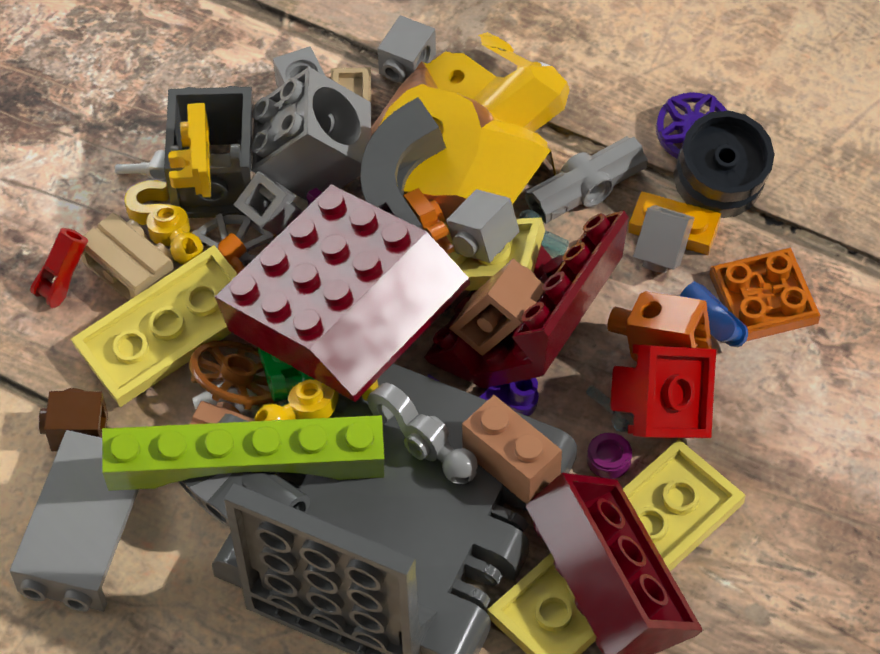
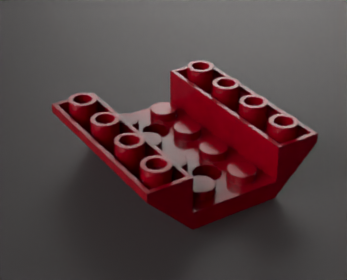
[424,210,629,388]

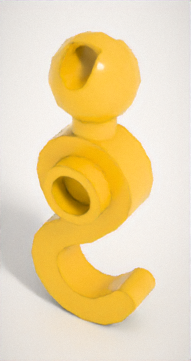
[124,180,204,265]
[254,379,378,421]

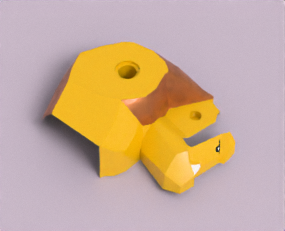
[371,32,570,222]

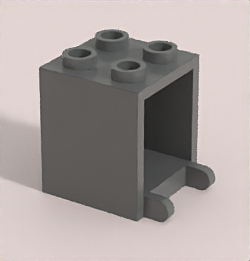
[164,86,256,218]

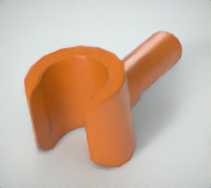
[218,233,247,274]

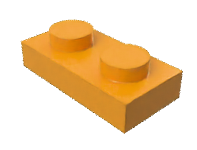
[628,191,721,255]

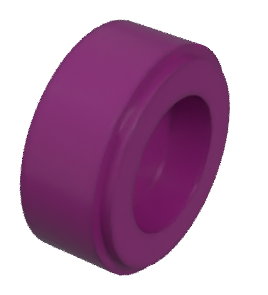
[587,433,632,479]

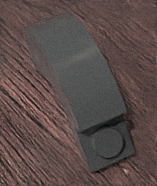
[360,97,446,229]

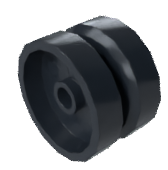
[673,110,775,218]

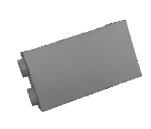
[10,430,139,612]

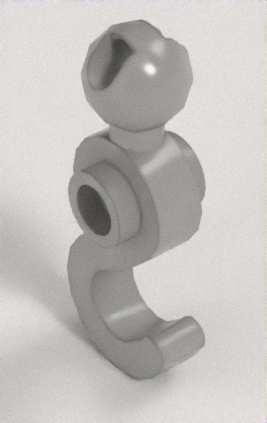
[367,382,477,484]

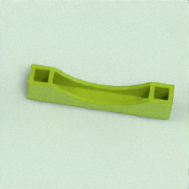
[102,415,384,491]

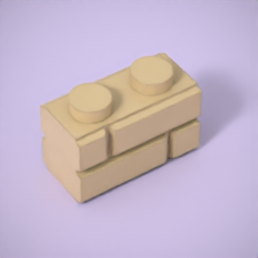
[81,212,175,301]

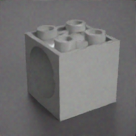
[251,67,371,201]

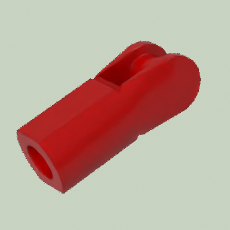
[30,228,88,308]

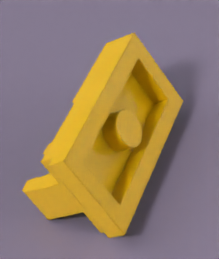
[168,103,211,198]

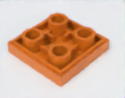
[709,247,821,341]

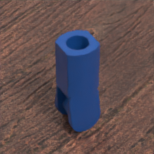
[680,281,748,347]

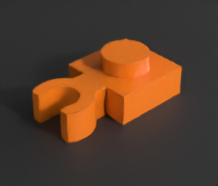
[403,188,455,254]

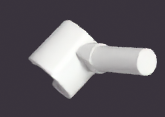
[115,150,166,182]

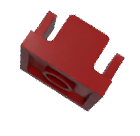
[611,344,717,438]

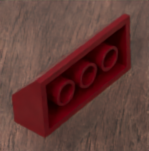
[526,472,703,654]

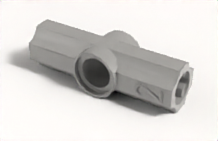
[525,136,648,224]

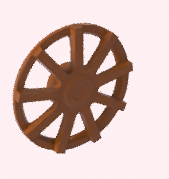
[189,340,277,410]

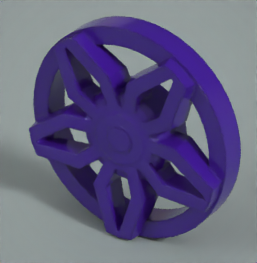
[656,92,727,159]

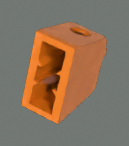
[607,291,712,362]

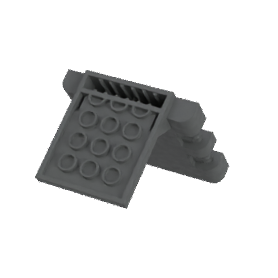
[212,364,577,654]

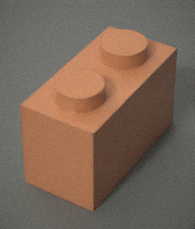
[449,258,544,356]
[462,395,562,504]

